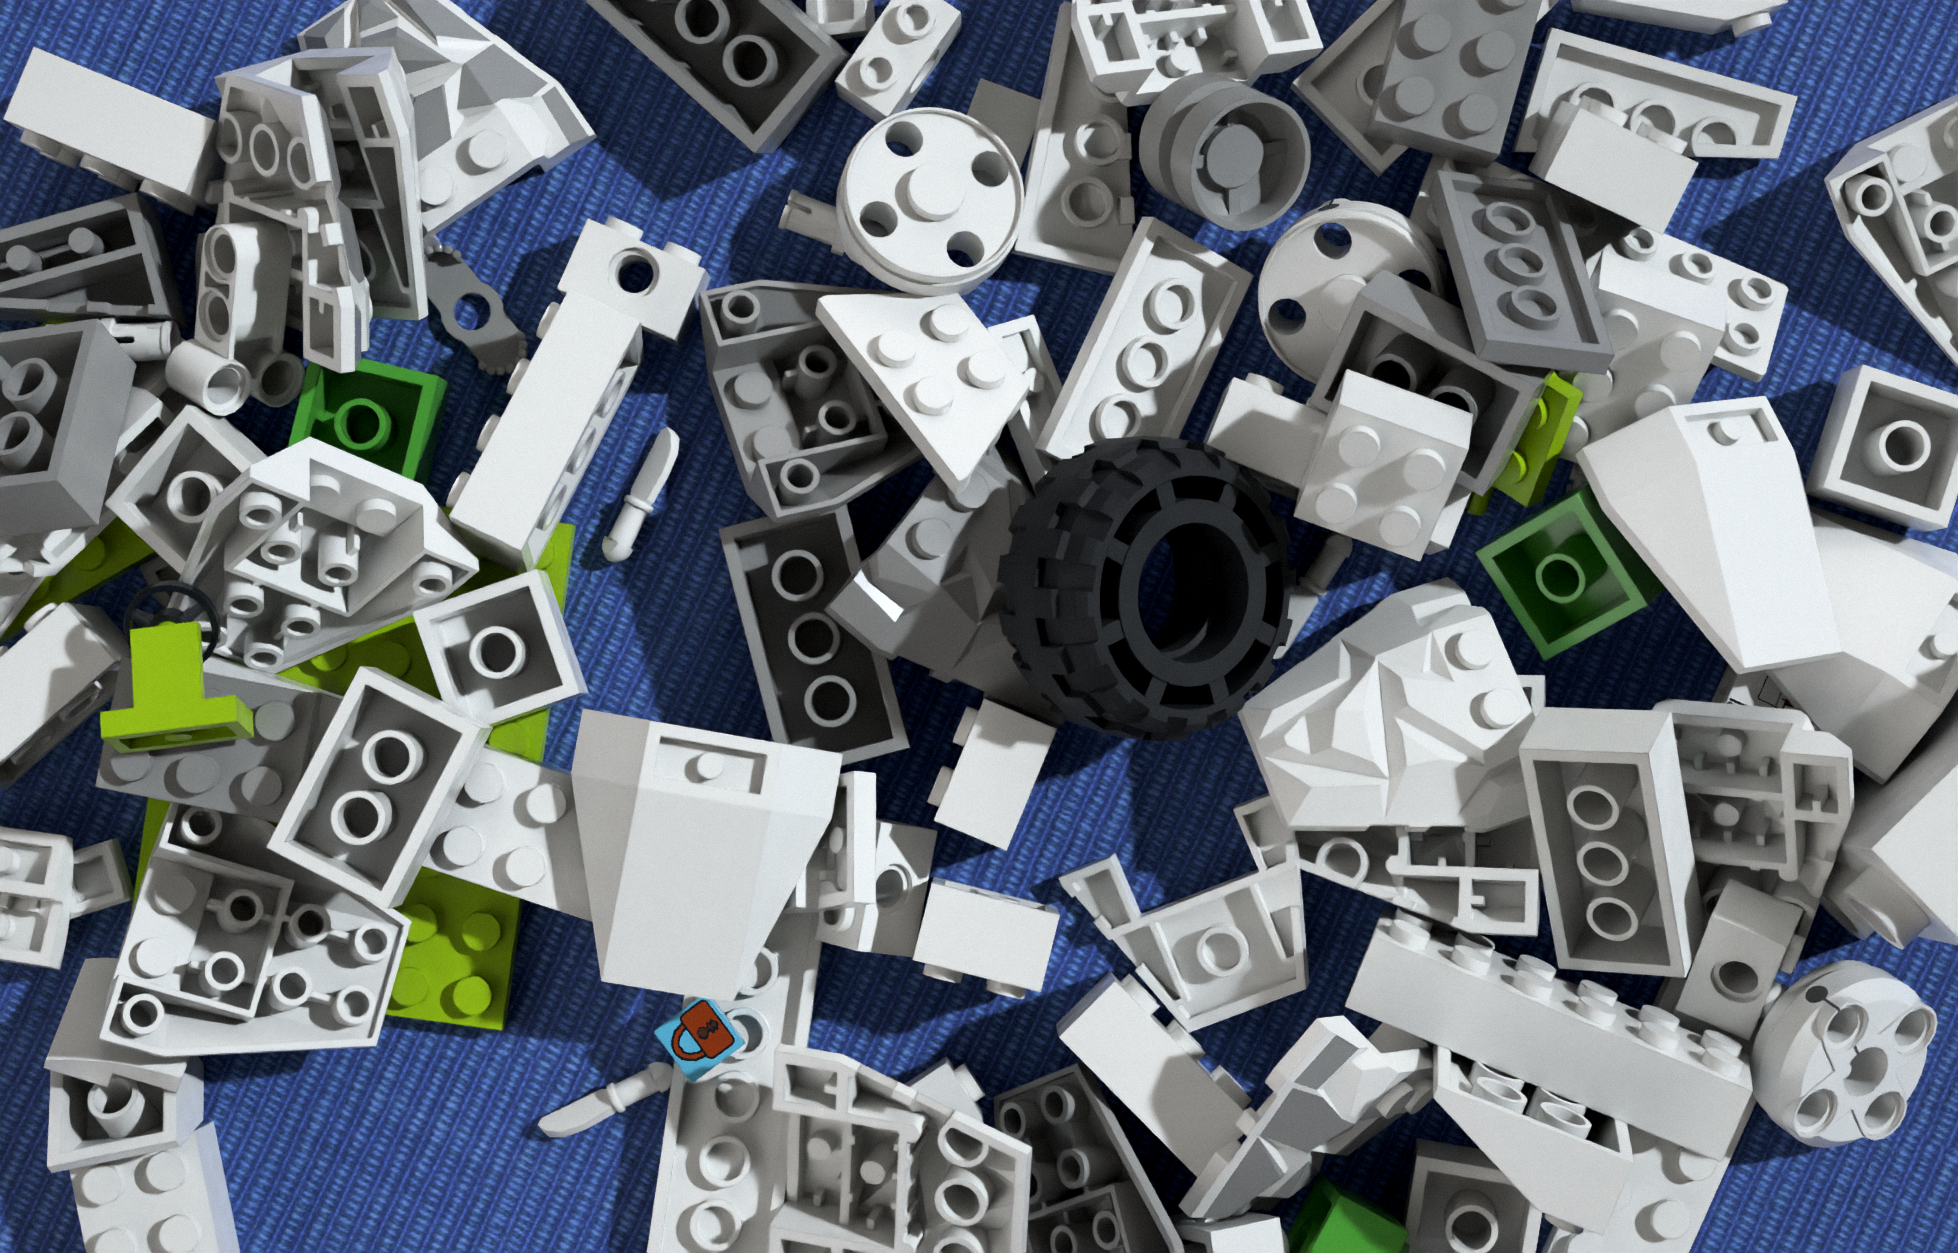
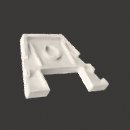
[1059,792,1309,1033]

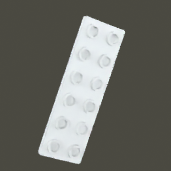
[1409,154,1788,382]

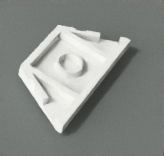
[815,293,1030,496]

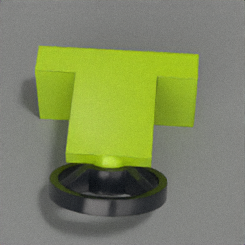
[100,580,254,754]

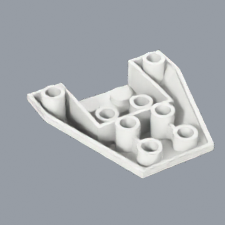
[1824,94,1958,369]
[1575,396,1842,674]
[167,437,479,674]
[1764,505,1958,785]
[571,708,843,1003]
[97,802,412,1058]

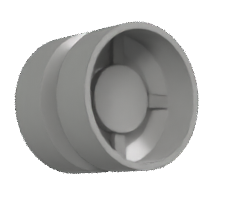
[1139,72,1311,231]

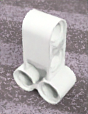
[165,219,305,416]

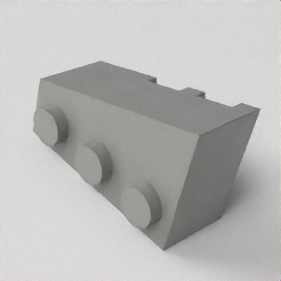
[0,192,189,329]

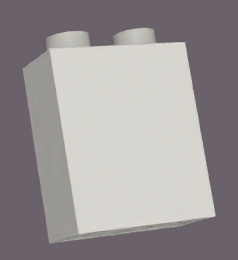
[1820,689,1958,950]

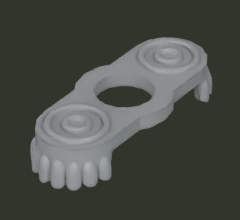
[424,243,529,376]

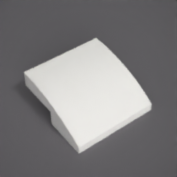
[780,771,876,914]
[0,826,73,970]
[43,958,190,1093]

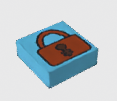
[654,997,746,1083]

